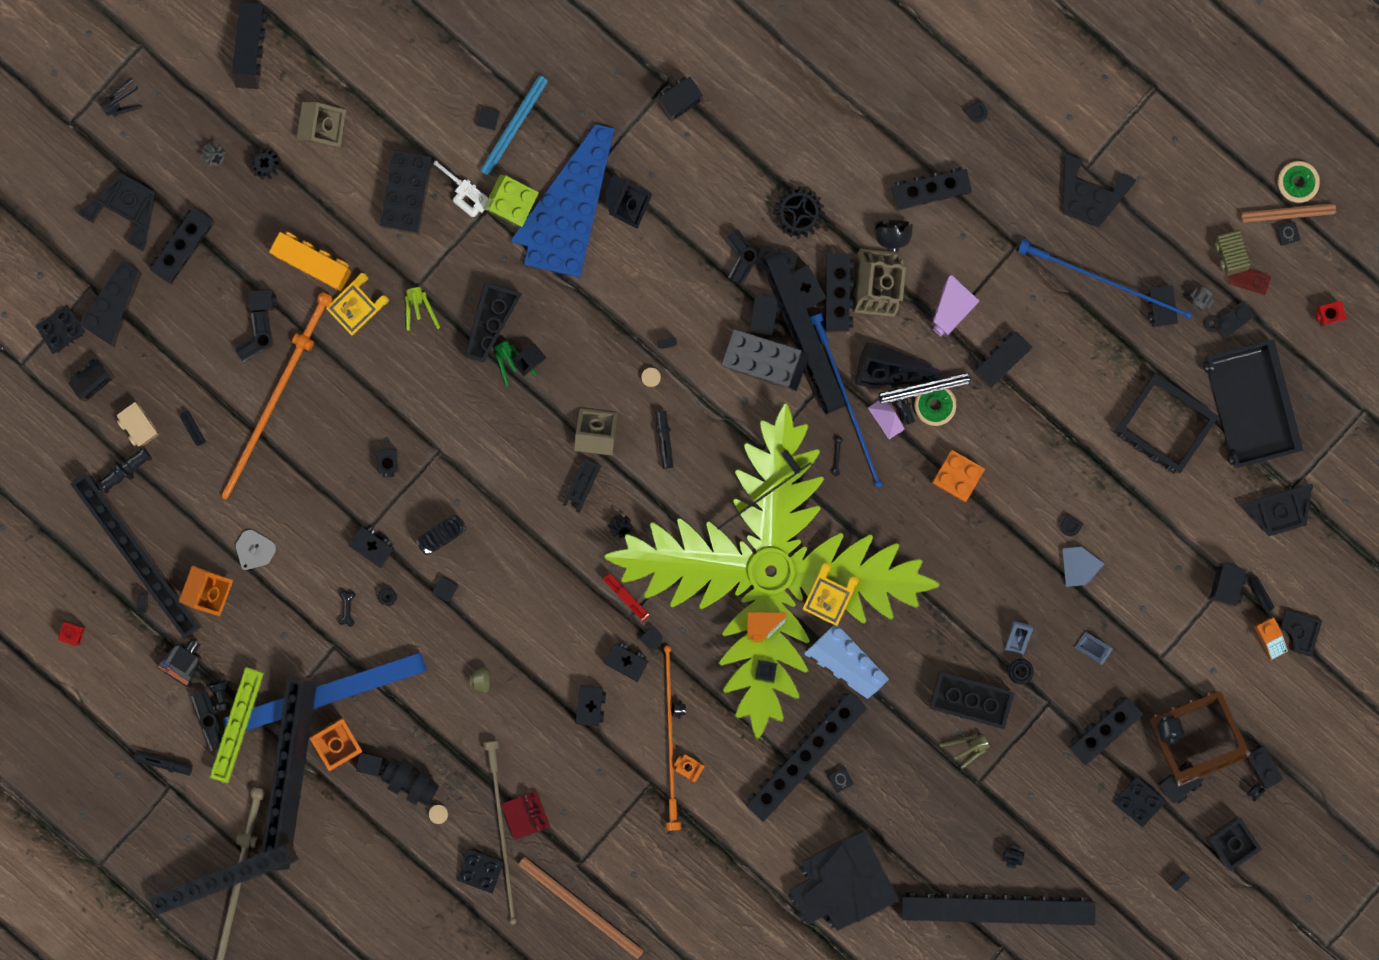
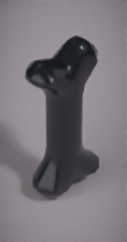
[338,590,356,627]

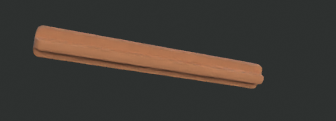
[1241,203,1336,223]

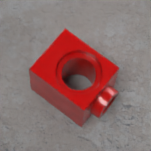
[1315,300,1347,326]
[58,622,86,646]

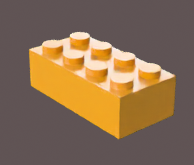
[269,231,352,292]

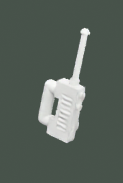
[433,161,489,217]

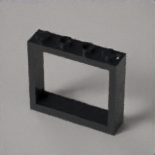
[1115,373,1219,474]

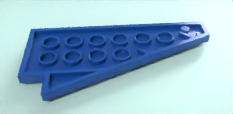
[511,125,614,278]

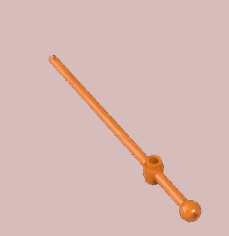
[221,292,332,499]

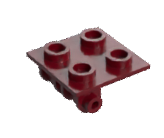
[501,791,550,840]

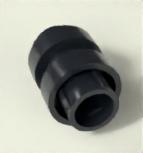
[381,759,439,806]

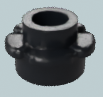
[379,587,397,606]
[671,700,686,719]

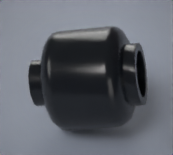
[1157,715,1184,746]

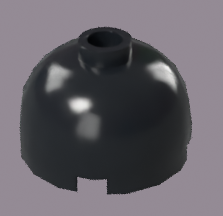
[874,220,913,252]

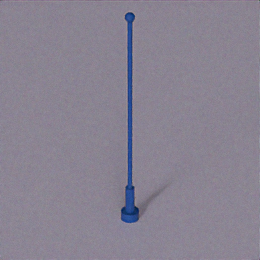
[1018,239,1192,319]
[810,313,882,488]

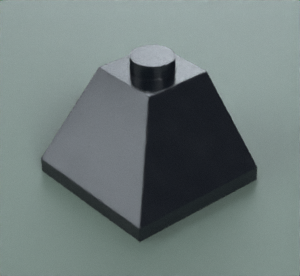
[605,176,652,229]

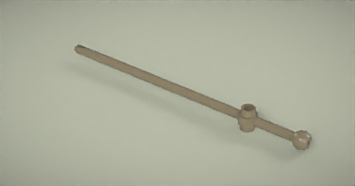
[216,787,265,960]

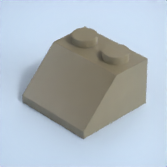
[296,102,346,147]
[574,408,618,455]

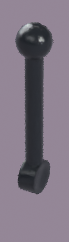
[832,436,843,476]

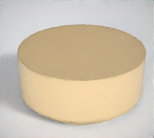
[642,368,661,387]
[429,804,448,824]

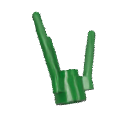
[495,341,537,386]

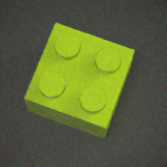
[484,175,539,227]

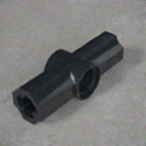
[191,691,223,751]

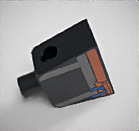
[156,639,202,687]

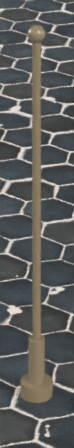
[483,740,517,925]

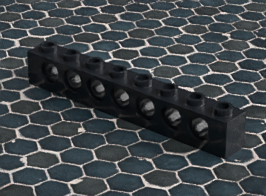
[746,692,867,822]
[149,842,299,916]

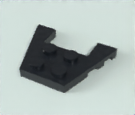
[1063,154,1136,228]
[78,174,156,251]

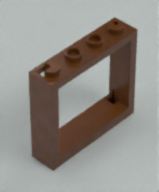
[1149,691,1249,786]

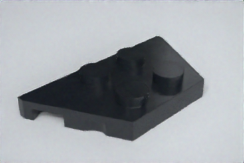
[1241,484,1313,536]

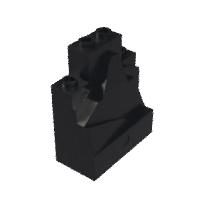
[788,829,900,931]

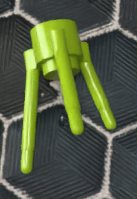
[405,287,440,331]

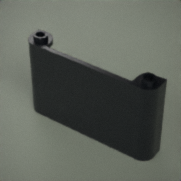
[1203,339,1304,468]

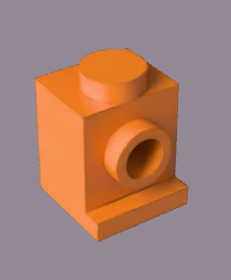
[674,754,705,783]

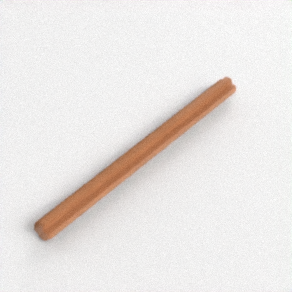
[519,857,643,959]

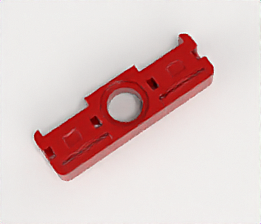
[602,572,650,622]

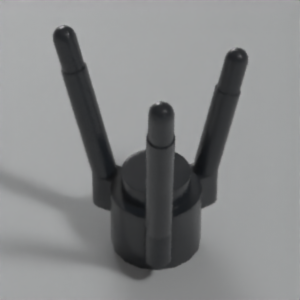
[100,78,142,117]

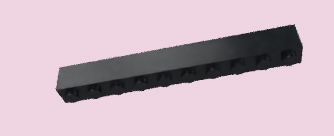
[70,472,202,639]
[262,677,318,871]
[901,892,1096,926]

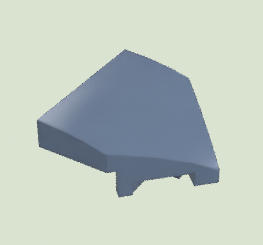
[1062,547,1105,587]

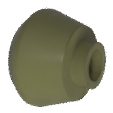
[470,667,490,693]

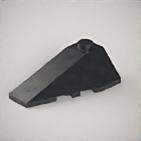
[855,342,940,388]

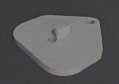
[236,530,276,570]

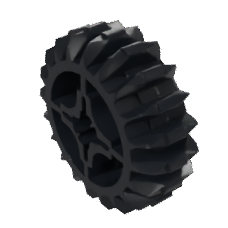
[773,187,825,239]
[416,515,467,555]

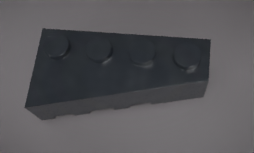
[232,2,268,89]
[79,260,142,347]
[464,283,522,363]

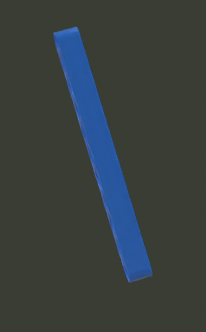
[222,653,427,731]

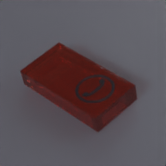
[1228,270,1271,295]

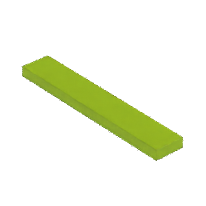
[210,667,264,783]

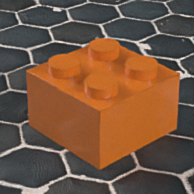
[931,450,985,503]
[179,566,234,616]
[309,717,362,771]

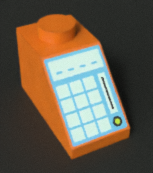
[747,612,786,643]
[1253,617,1288,660]

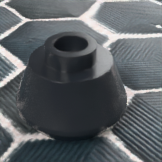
[1008,658,1034,685]

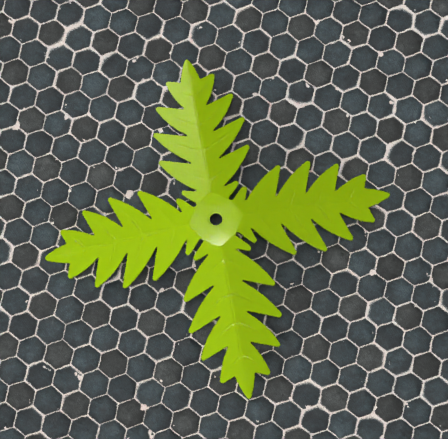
[605,404,939,738]

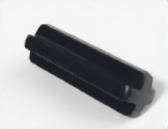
[180,410,206,446]
[1248,576,1275,612]

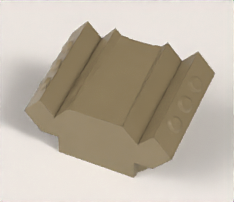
[852,249,906,317]

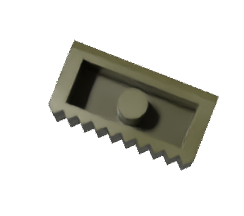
[1214,230,1251,276]

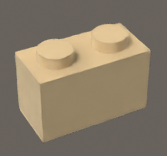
[116,402,160,447]

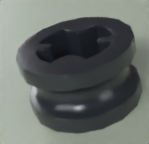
[1247,783,1266,802]

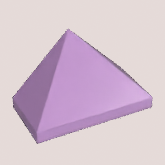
[868,401,904,440]

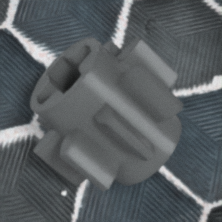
[201,142,226,167]
[1190,287,1214,310]

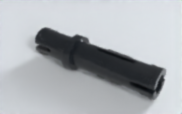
[655,411,674,469]
[134,750,193,776]

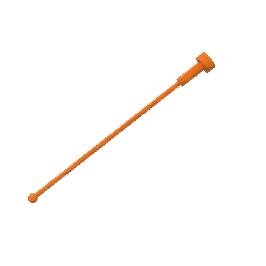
[664,645,681,831]

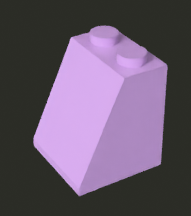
[931,275,979,337]

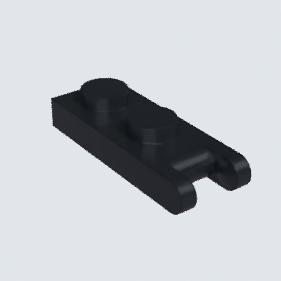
[562,458,601,513]

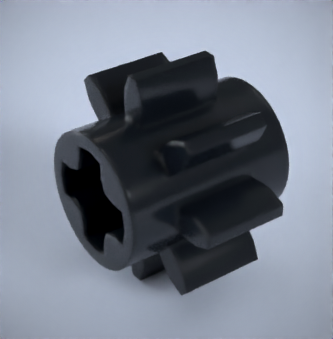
[608,514,633,539]
[1002,844,1025,869]

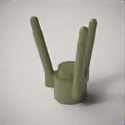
[939,733,990,769]

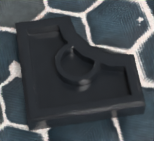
[1279,609,1322,657]

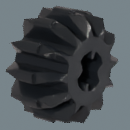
[249,148,282,180]

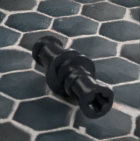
[96,446,152,494]

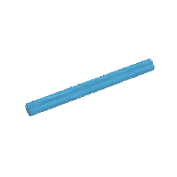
[481,75,548,176]

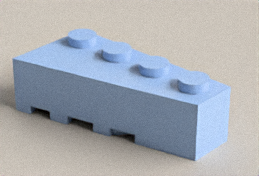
[804,625,889,699]

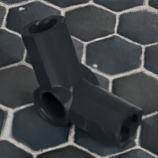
[725,229,758,286]
[235,311,274,363]

